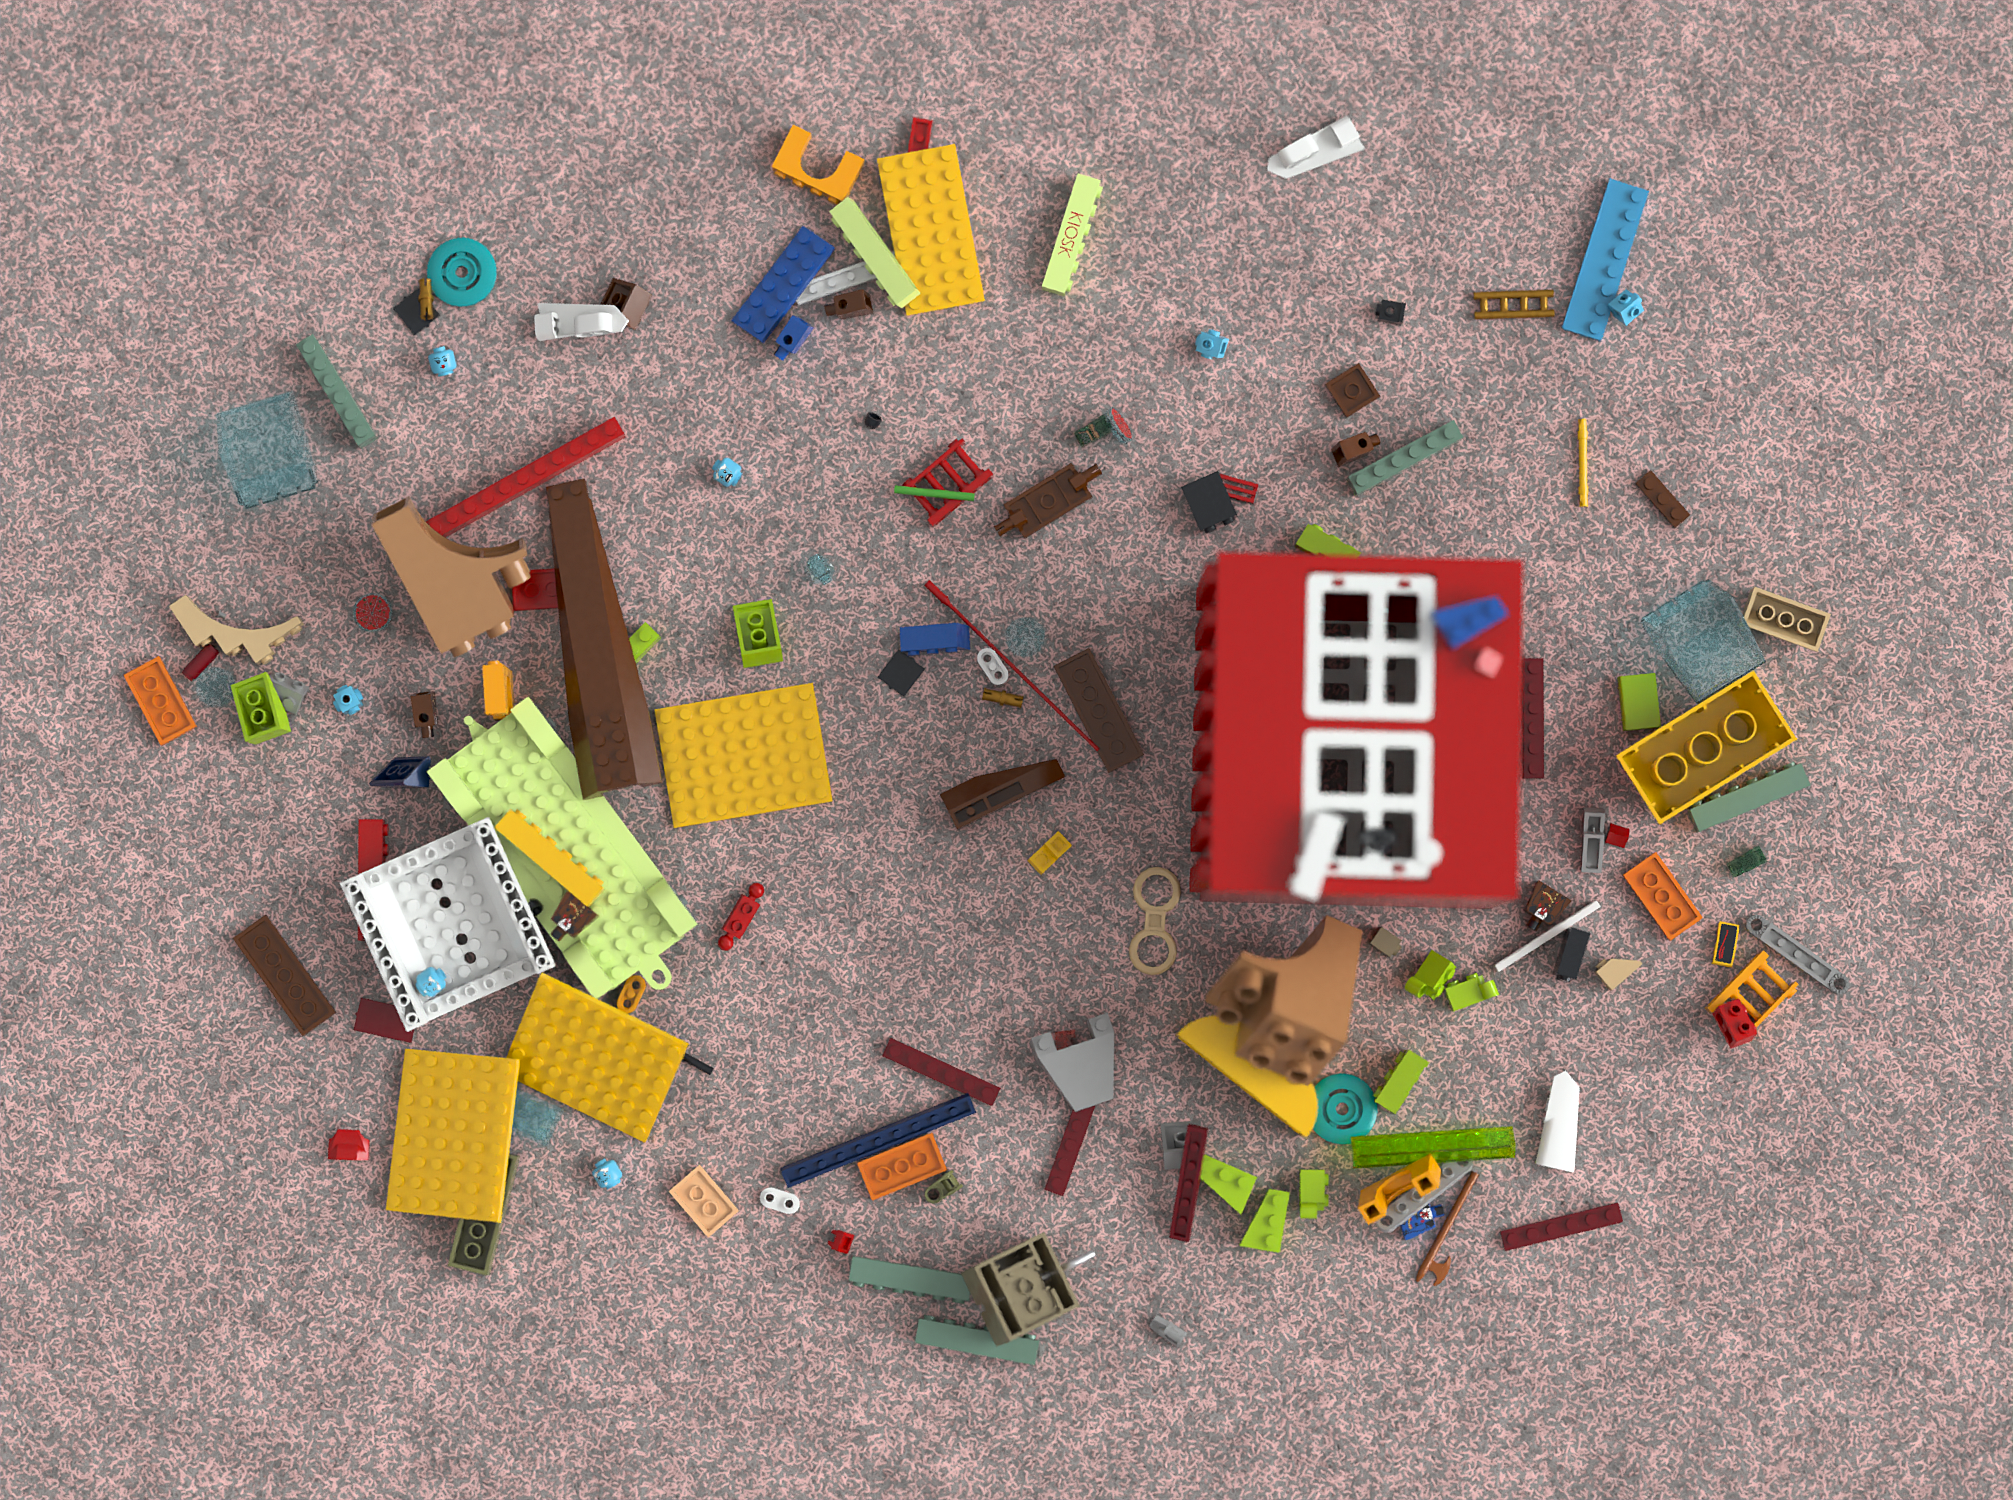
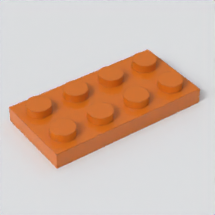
[123,656,197,746]
[1622,852,1703,941]
[857,1133,947,1201]

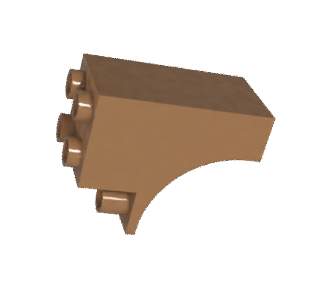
[372,496,531,657]
[1204,915,1362,1086]

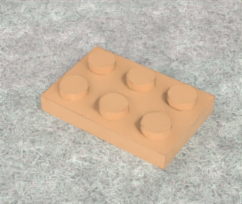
[669,1165,739,1238]

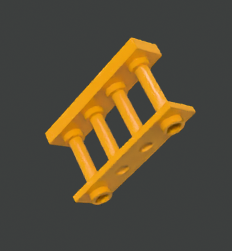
[1705,950,1799,1028]

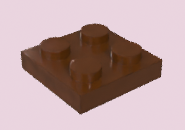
[1325,363,1380,418]

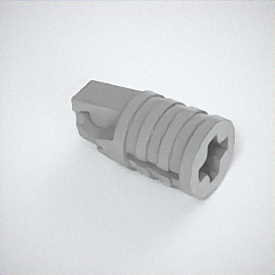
[1149,1315,1187,1348]

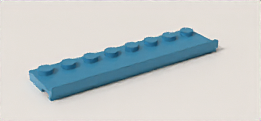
[1561,178,1649,342]

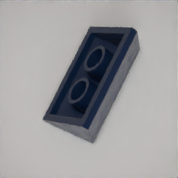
[369,756,431,789]

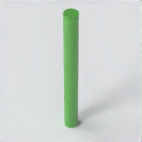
[894,485,975,501]

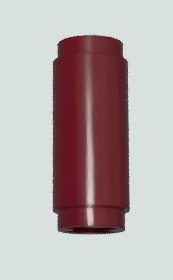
[182,643,220,682]

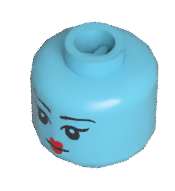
[428,346,457,377]

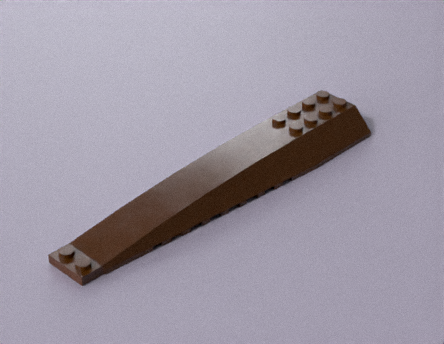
[546,478,662,800]

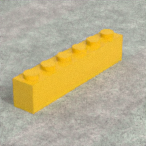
[494,809,605,907]

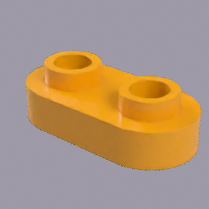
[617,975,646,1014]

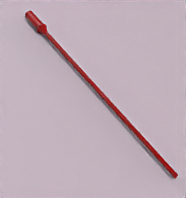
[924,580,1100,751]

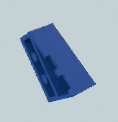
[1429,596,1508,650]
[900,623,970,656]

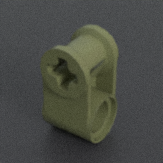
[925,1170,963,1203]

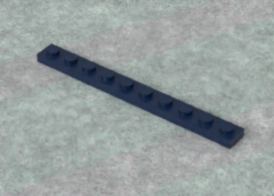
[780,1093,976,1188]

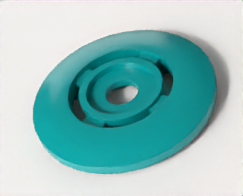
[427,238,497,307]
[1313,1073,1378,1144]

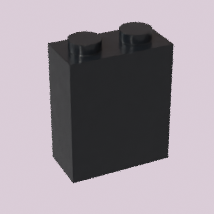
[1181,471,1238,534]
[1552,927,1590,983]

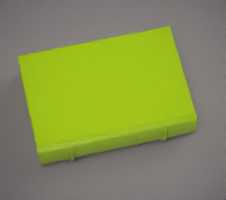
[1617,673,1661,731]

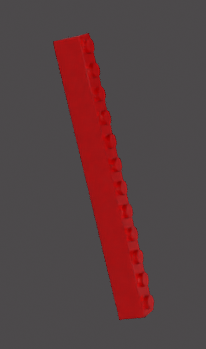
[425,416,626,538]

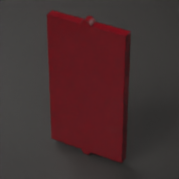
[353,998,416,1043]

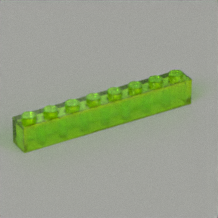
[1350,1126,1516,1169]

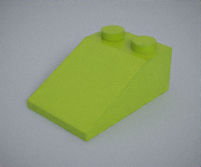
[733,599,783,668]
[230,672,291,745]

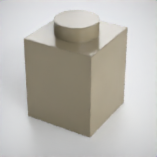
[1369,927,1402,958]

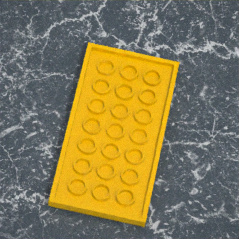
[877,144,985,316]

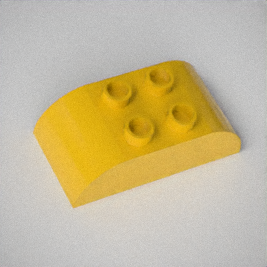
[1616,670,1797,825]
[1175,1016,1317,1138]

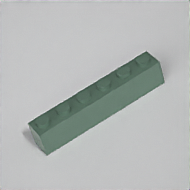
[296,334,378,449]
[1346,420,1463,497]
[1687,762,1810,833]
[849,1256,970,1304]
[915,1315,1039,1365]

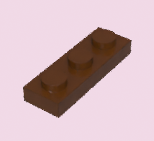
[1635,470,1690,529]

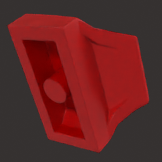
[328,1129,370,1161]

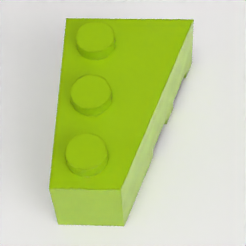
[1295,523,1361,556]
[1373,1050,1430,1114]
[1201,1155,1257,1214]
[1239,1188,1290,1253]

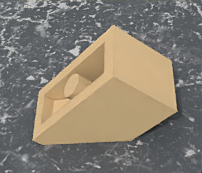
[1594,959,1642,991]

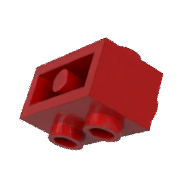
[1712,998,1757,1049]

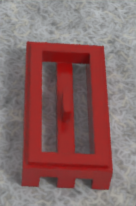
[1220,474,1258,504]

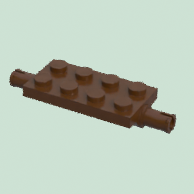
[994,463,1102,539]

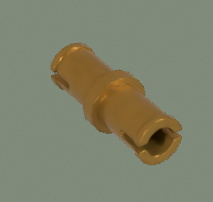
[418,278,434,320]
[982,687,1024,708]

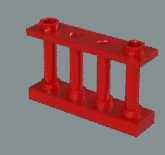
[902,438,994,528]

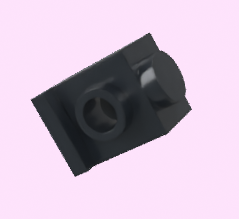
[1375,299,1406,326]

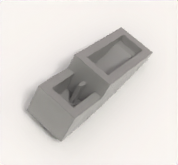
[1581,807,1605,873]

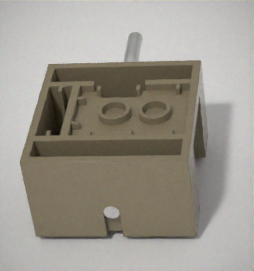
[961,1232,1095,1347]

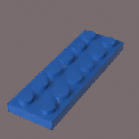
[731,226,835,344]

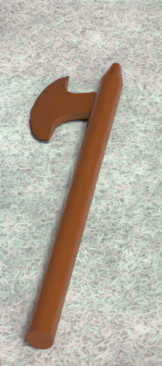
[1416,1171,1479,1286]

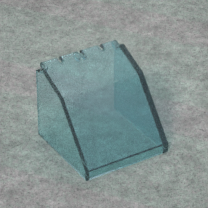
[216,391,318,509]
[1641,579,1766,704]

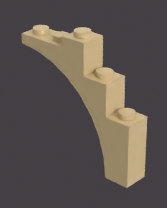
[169,595,304,665]

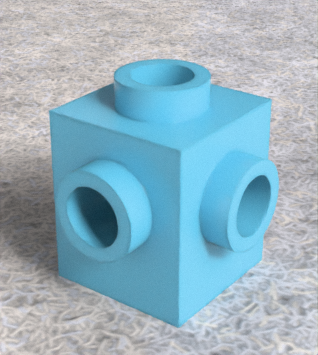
[1608,289,1644,326]
[1195,329,1229,359]
[333,685,364,715]

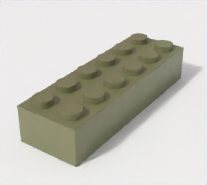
[448,1153,520,1276]

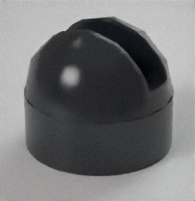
[864,412,882,430]
[528,899,543,916]

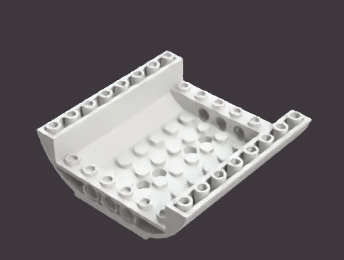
[340,817,556,1032]

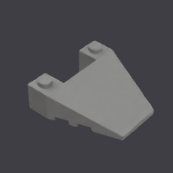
[1029,1013,1114,1112]

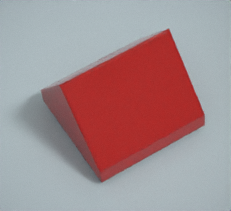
[1605,823,1630,848]

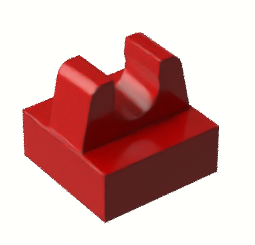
[828,1230,855,1254]

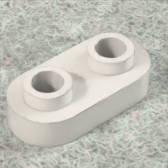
[977,648,1008,685]
[760,1187,800,1214]

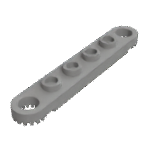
[1745,915,1850,994]
[1376,1152,1473,1233]

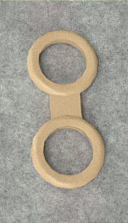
[1129,867,1181,975]

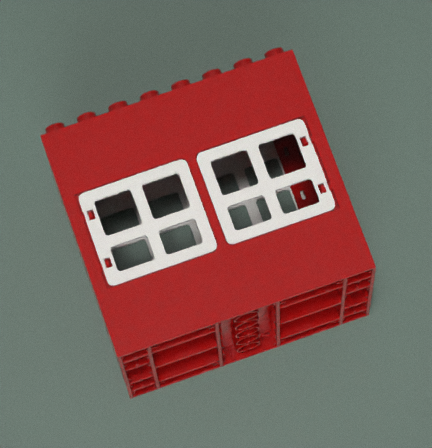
[1189,552,1524,909]

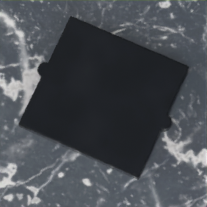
[393,288,440,335]
[878,649,925,697]

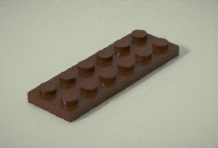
[1053,648,1144,773]
[233,915,337,1036]

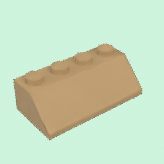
[1741,587,1831,652]

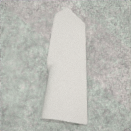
[1267,115,1365,179]
[534,303,628,341]
[1535,1071,1579,1172]

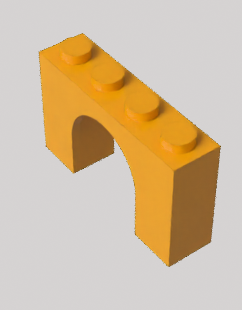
[772,124,865,205]
[482,661,515,721]
[1358,1153,1441,1225]

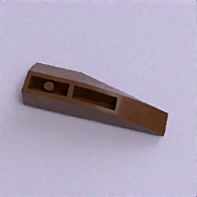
[940,759,1065,830]

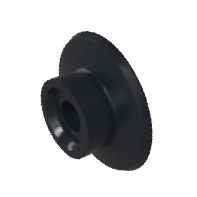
[1359,828,1397,853]

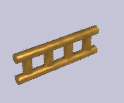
[1473,289,1555,320]

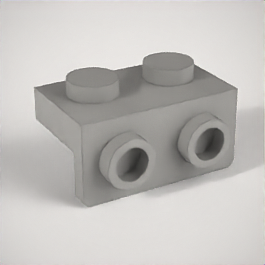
[269,671,309,715]

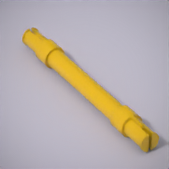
[1577,419,1588,507]

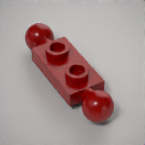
[718,882,764,951]

